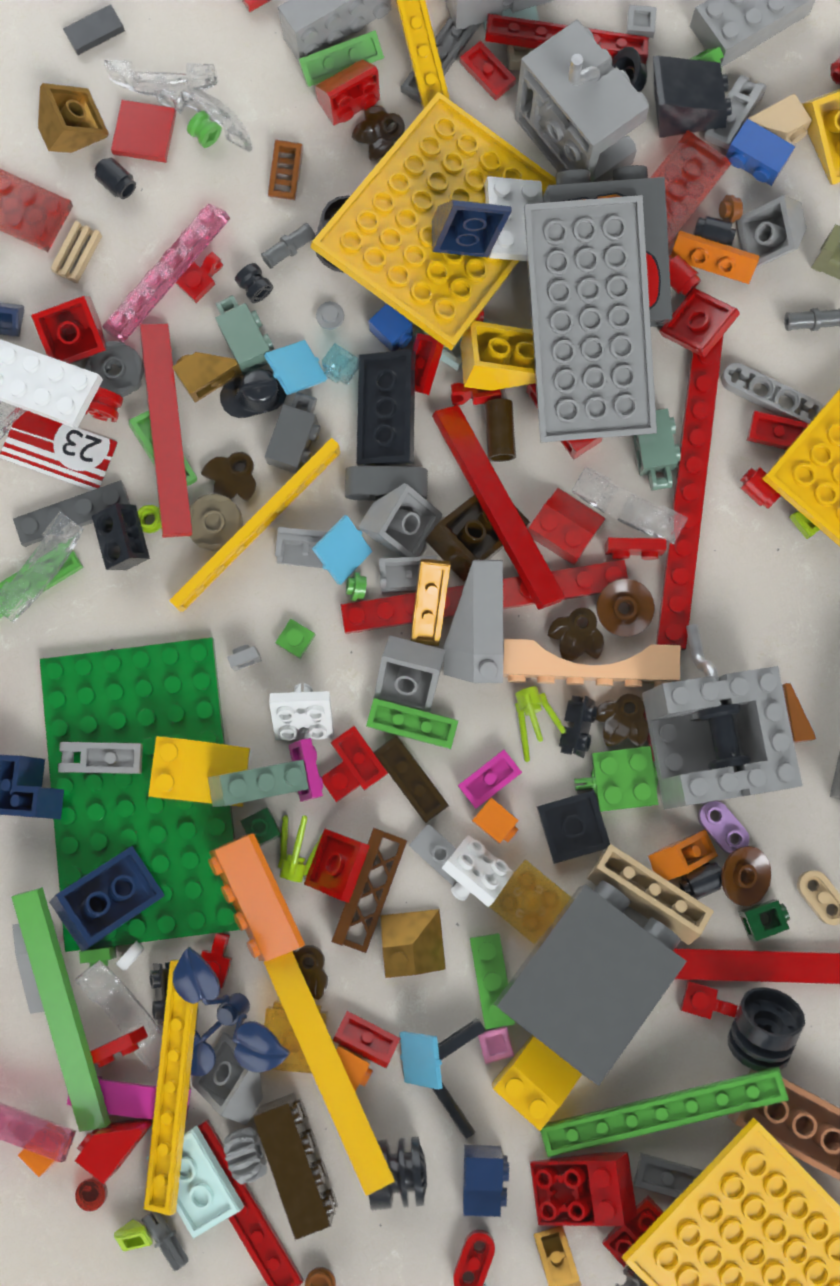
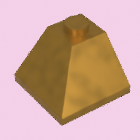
[38,83,109,153]
[380,909,446,978]

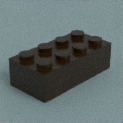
[253,1093,338,1240]

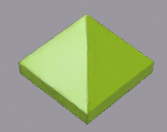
[114,1219,153,1251]

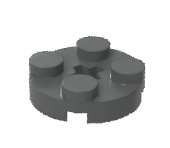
[85,341,144,397]

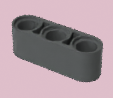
[345,466,428,501]

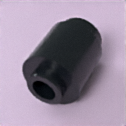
[95,158,136,199]
[693,216,736,246]
[679,862,722,900]

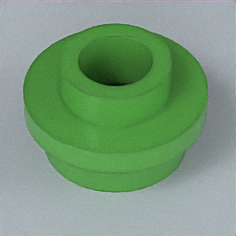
[346,572,367,601]

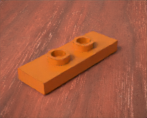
[671,230,760,284]

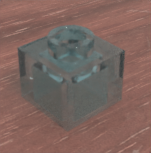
[322,343,359,385]

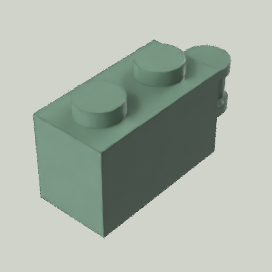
[215,295,274,376]
[633,408,681,491]

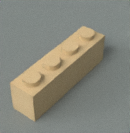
[587,844,714,945]

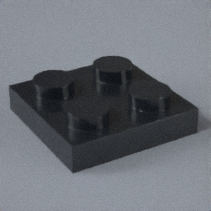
[537,790,610,864]

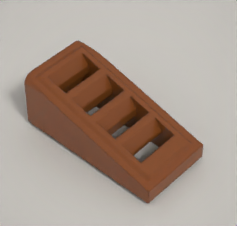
[268,140,304,201]
[782,683,816,743]

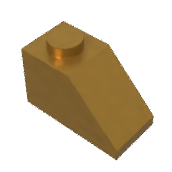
[172,352,242,403]

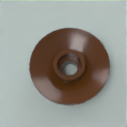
[596,579,655,637]
[721,846,771,906]

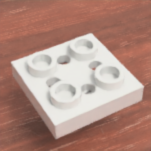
[269,683,334,741]
[442,834,514,907]

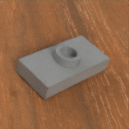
[409,823,456,886]

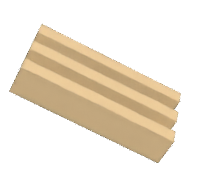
[50,221,102,284]

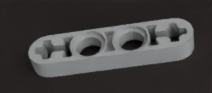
[721,363,824,423]

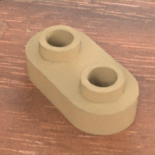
[797,870,840,925]

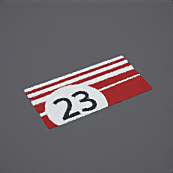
[0,408,118,491]

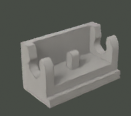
[275,527,327,568]
[379,556,438,593]

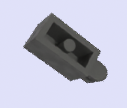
[265,392,321,473]

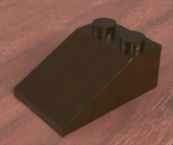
[425,494,530,582]

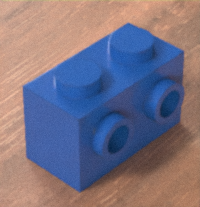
[725,118,795,186]

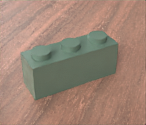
[208,760,309,807]

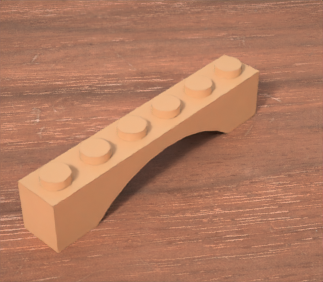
[503,639,681,687]

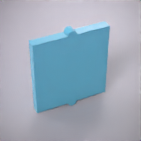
[264,340,328,395]
[312,515,372,585]
[399,1031,442,1090]

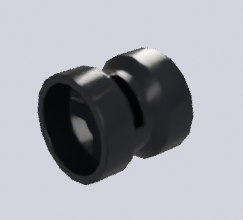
[235,263,274,303]

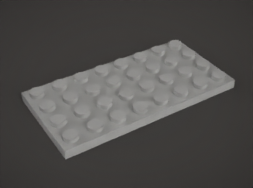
[524,195,657,443]

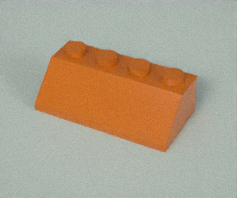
[208,833,305,961]

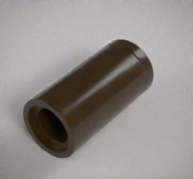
[484,399,516,462]

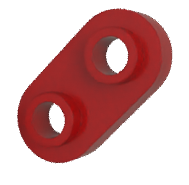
[453,1230,495,1286]

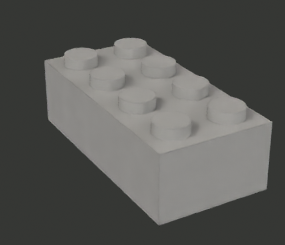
[278,0,391,60]
[690,0,815,67]

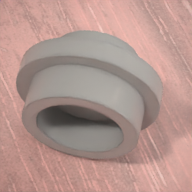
[316,302,344,330]

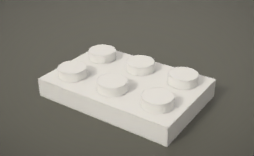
[485,176,543,261]

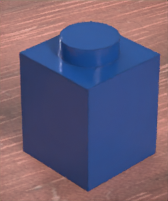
[368,303,413,351]

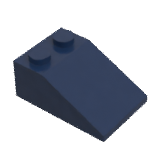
[432,200,512,257]
[49,846,165,952]

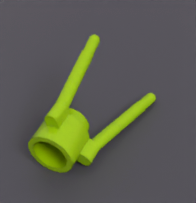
[515,686,566,762]
[278,815,323,883]

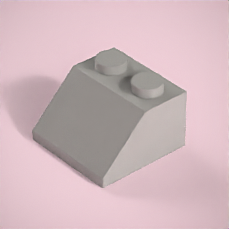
[374,635,446,713]

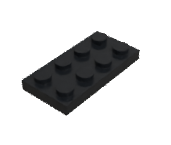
[356,349,416,466]

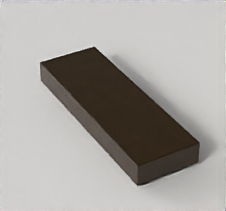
[373,735,449,823]

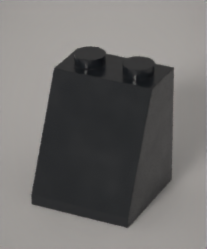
[653,55,732,138]

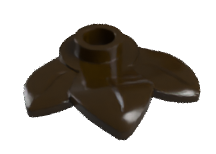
[352,106,405,161]
[201,452,256,501]
[547,607,604,661]
[596,694,649,747]
[292,945,328,1000]

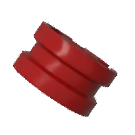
[85,387,124,422]

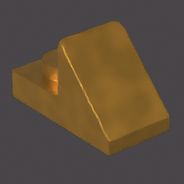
[534,1226,582,1286]

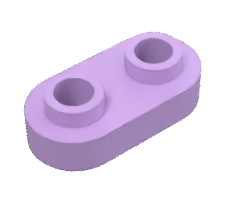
[698,801,749,854]

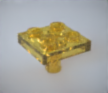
[489,859,572,945]

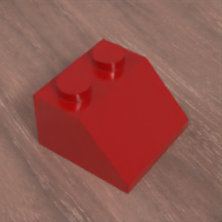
[31,296,106,364]
[528,488,606,566]
[74,1118,153,1185]

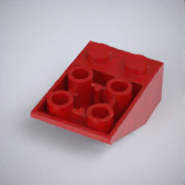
[530,1152,637,1226]

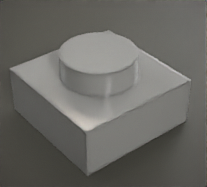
[626,5,657,38]
[227,645,262,671]

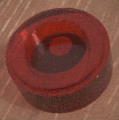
[75,1177,108,1211]

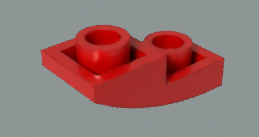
[602,1195,664,1267]

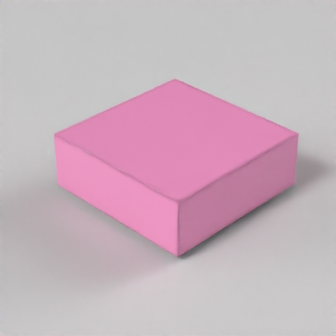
[478,1026,514,1064]

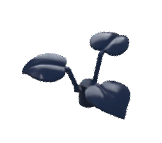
[173,947,290,1076]

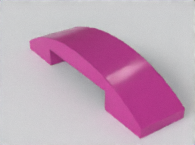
[67,1076,191,1120]

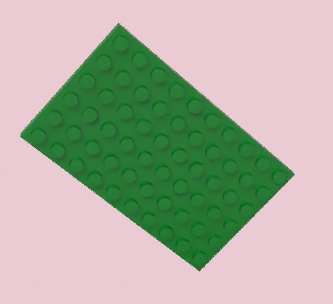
[40,637,240,952]

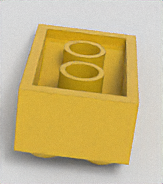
[801,89,840,185]
[460,321,536,391]
[149,736,250,807]
[491,1035,582,1131]

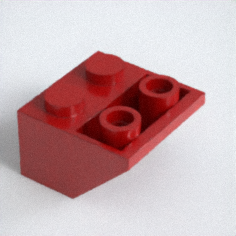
[315,59,380,126]

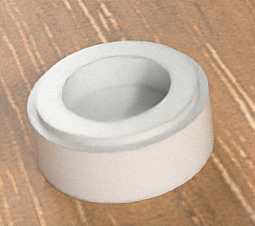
[115,941,144,970]

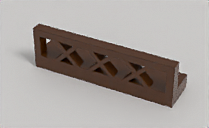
[331,827,408,953]

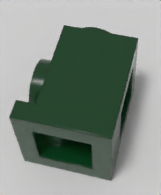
[738,899,790,941]

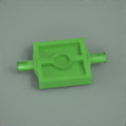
[574,746,659,812]

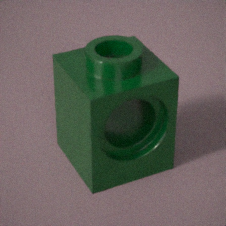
[240,808,282,847]

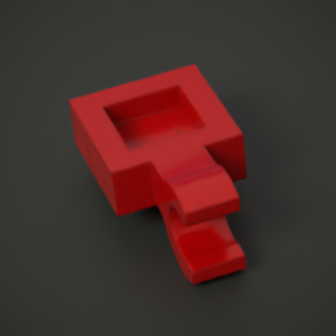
[175,251,223,303]
[451,383,501,406]
[201,932,232,989]
[680,981,738,1020]

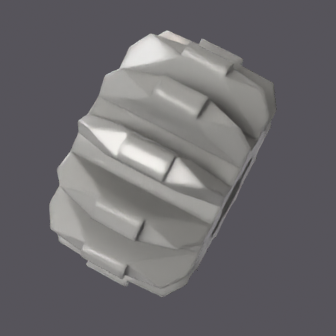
[224,1127,267,1185]

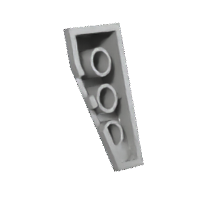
[444,560,503,683]

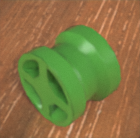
[187,111,222,148]

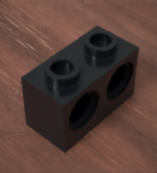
[92,503,150,570]

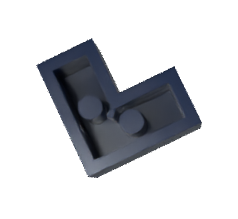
[0,755,64,820]
[463,1145,509,1217]

